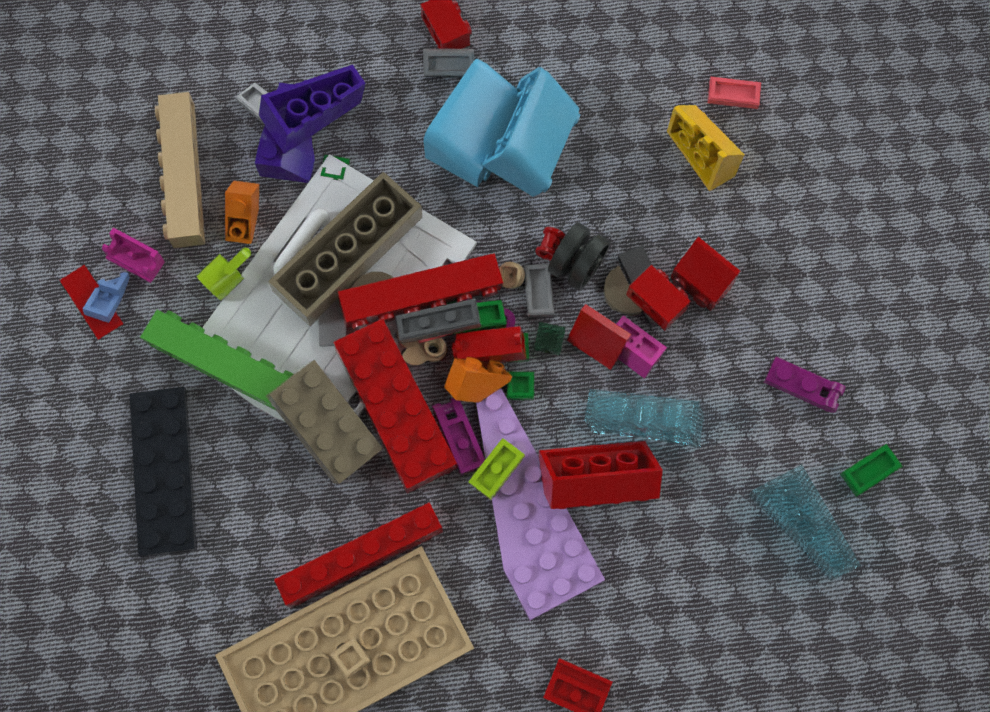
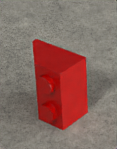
[670,237,741,311]

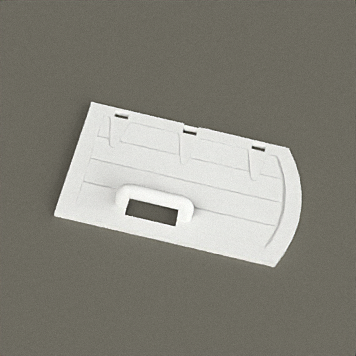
[202,154,477,422]

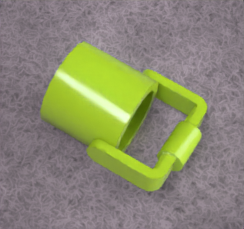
[196,247,251,301]

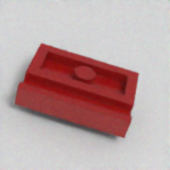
[543,658,613,712]

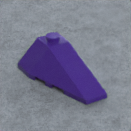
[255,82,315,183]

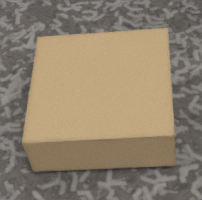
[330,637,371,679]

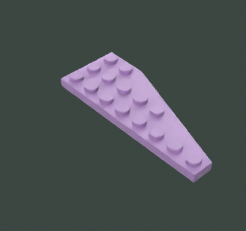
[476,388,605,621]

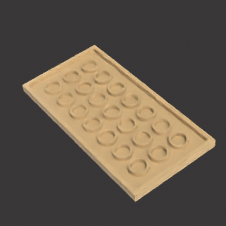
[215,546,474,712]

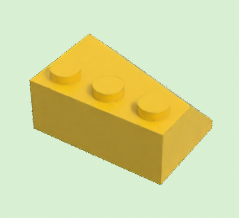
[667,105,745,191]

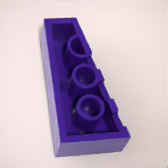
[259,64,366,154]

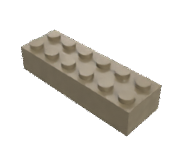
[268,172,422,327]

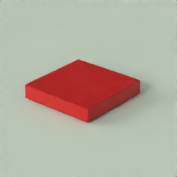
[566,304,631,370]

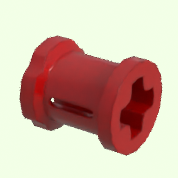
[535,227,565,261]

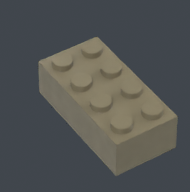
[266,360,383,484]

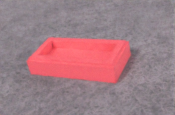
[707,77,761,109]

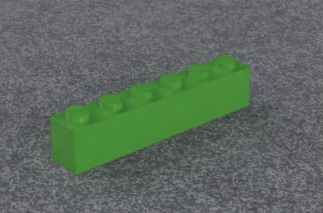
[140,310,293,411]

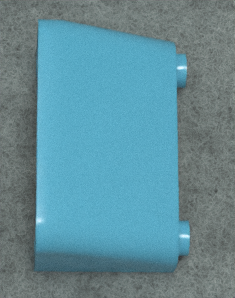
[424,59,520,187]
[482,67,580,197]

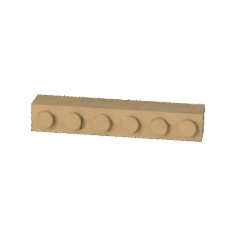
[155,92,205,248]

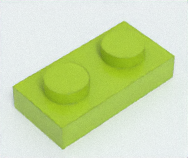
[468,438,525,500]

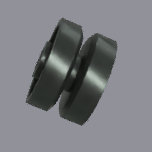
[548,222,611,291]

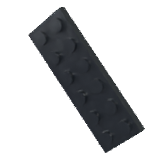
[129,387,197,558]

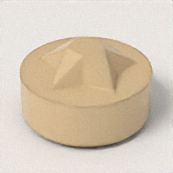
[499,262,525,289]

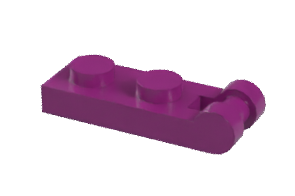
[763,357,846,413]
[432,398,485,476]

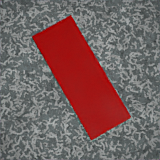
[60,264,123,340]

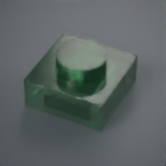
[534,322,566,356]

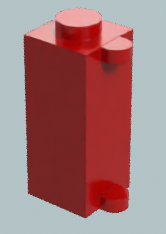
[452,326,526,363]

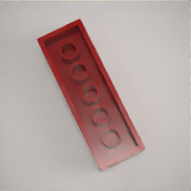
[333,318,457,494]

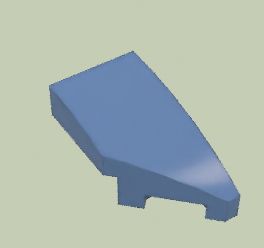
[83,272,130,323]

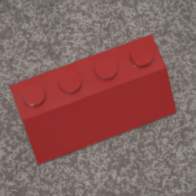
[539,441,663,509]

